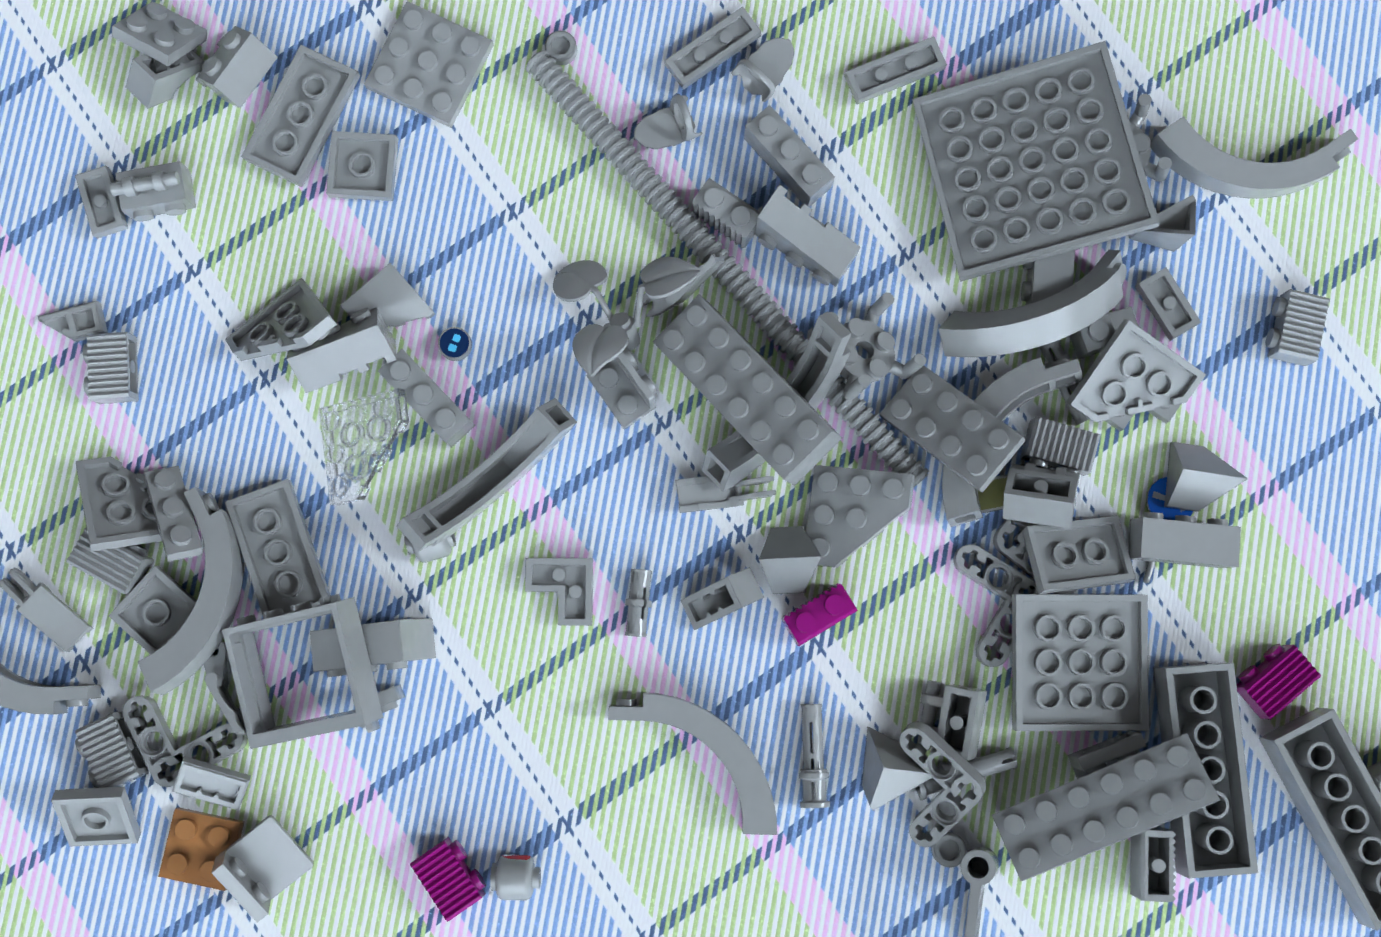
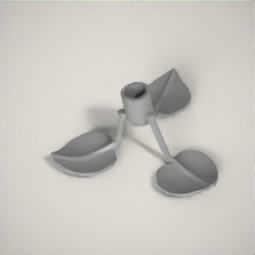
[553,257,701,377]

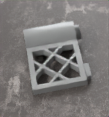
[960,847,999,937]

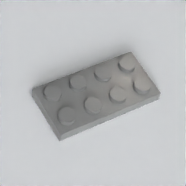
[241,45,360,187]
[879,366,1026,493]
[225,479,331,614]

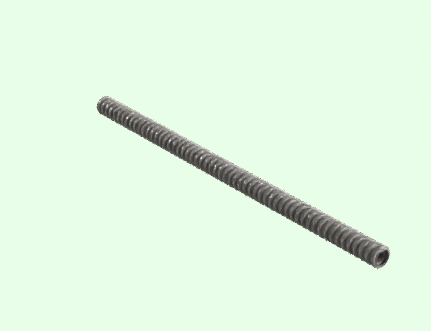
[526,50,929,487]

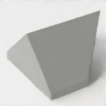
[1128,195,1196,252]
[1165,442,1248,512]
[759,526,822,594]
[862,726,932,811]

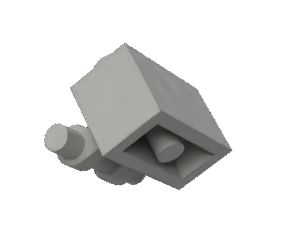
[195,26,278,108]
[110,161,196,222]
[1003,462,1080,529]
[917,680,987,761]

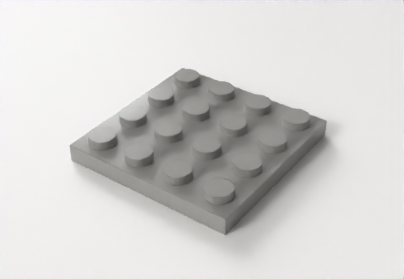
[1012,594,1149,731]

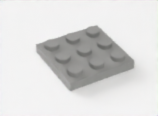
[364,1,494,128]

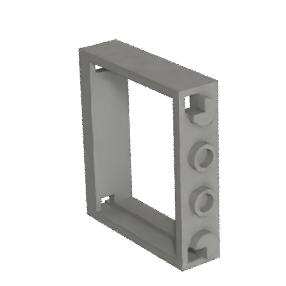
[222,594,384,749]

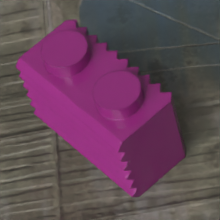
[782,583,858,646]
[1236,644,1321,720]
[410,837,486,922]

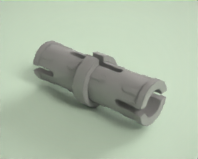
[625,569,652,637]

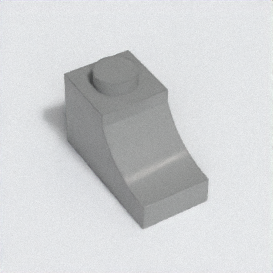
[125,50,204,109]
[1069,307,1139,360]
[680,567,764,630]

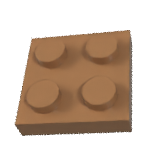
[158,807,245,891]

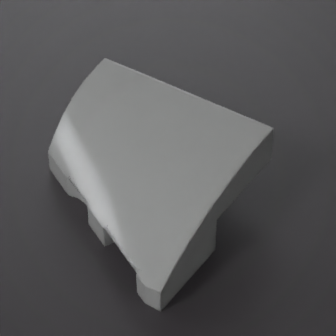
[340,263,435,327]

